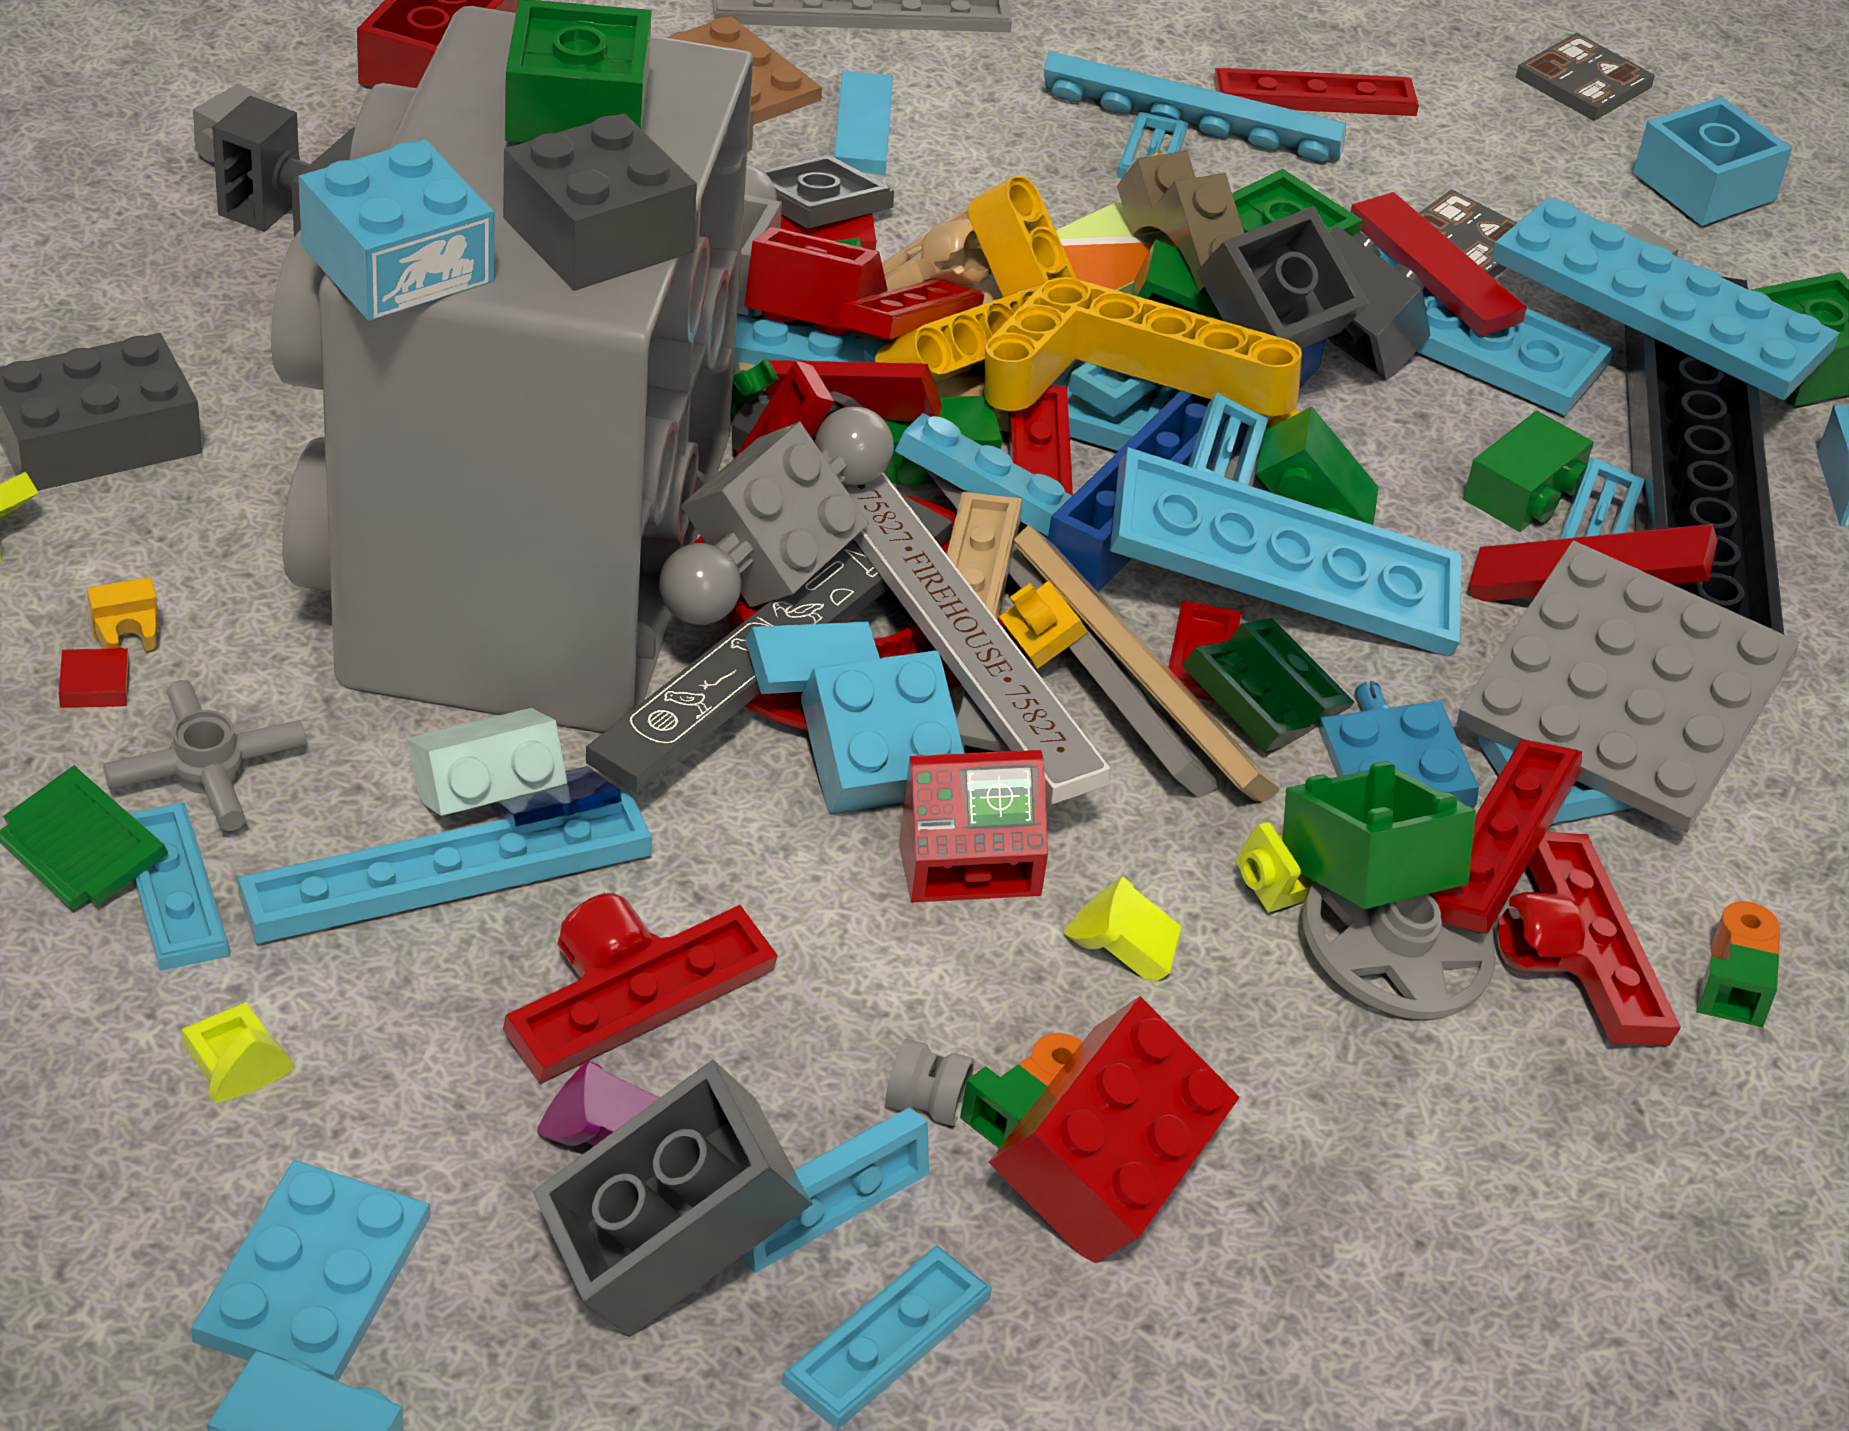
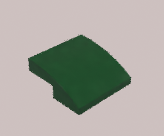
[1182,618,1355,752]

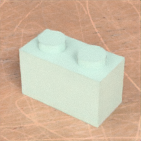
[407,708,567,816]

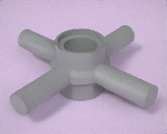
[103,680,306,831]

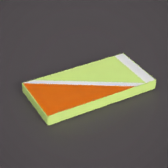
[1056,200,1179,294]

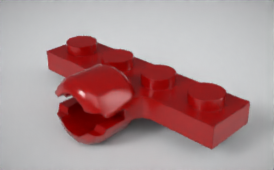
[1497,832,1681,1046]
[503,893,778,1083]

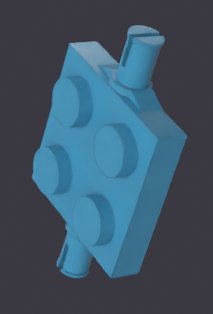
[1319,681,1479,806]

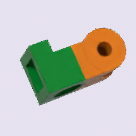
[1696,901,1780,1028]
[960,1033,1083,1149]

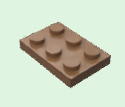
[667,16,822,125]

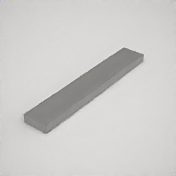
[712,0,1012,33]

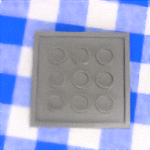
[1457,540,1800,833]

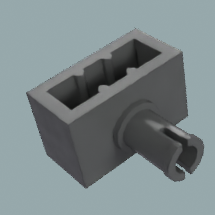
[212,96,310,232]

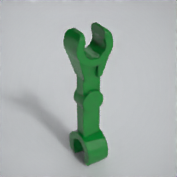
[731,358,779,422]

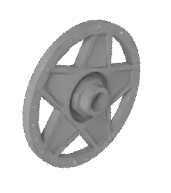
[1303,881,1496,1020]

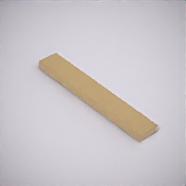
[1014,524,1280,802]

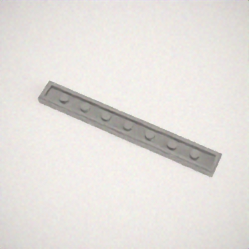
[927,470,1218,798]

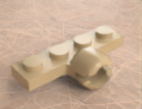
[882,207,992,291]

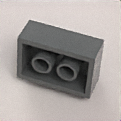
[0,333,202,491]
[532,1059,813,1337]

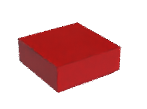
[58,648,129,708]

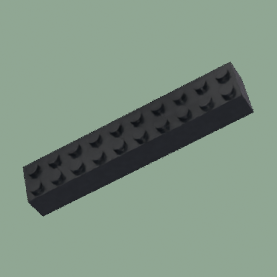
[1624,277,1784,634]

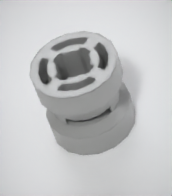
[885,1039,975,1126]

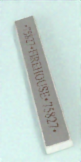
[842,472,1111,805]

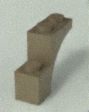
[1117,151,1244,293]

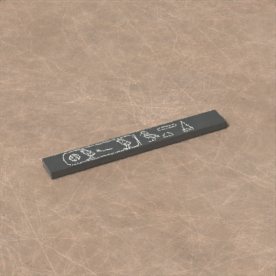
[586,495,953,794]

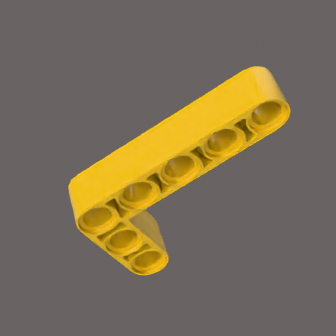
[875,175,1077,383]
[985,277,1302,416]

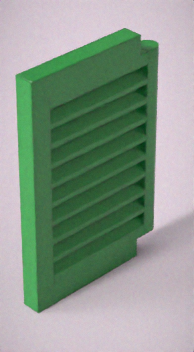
[0,765,168,910]

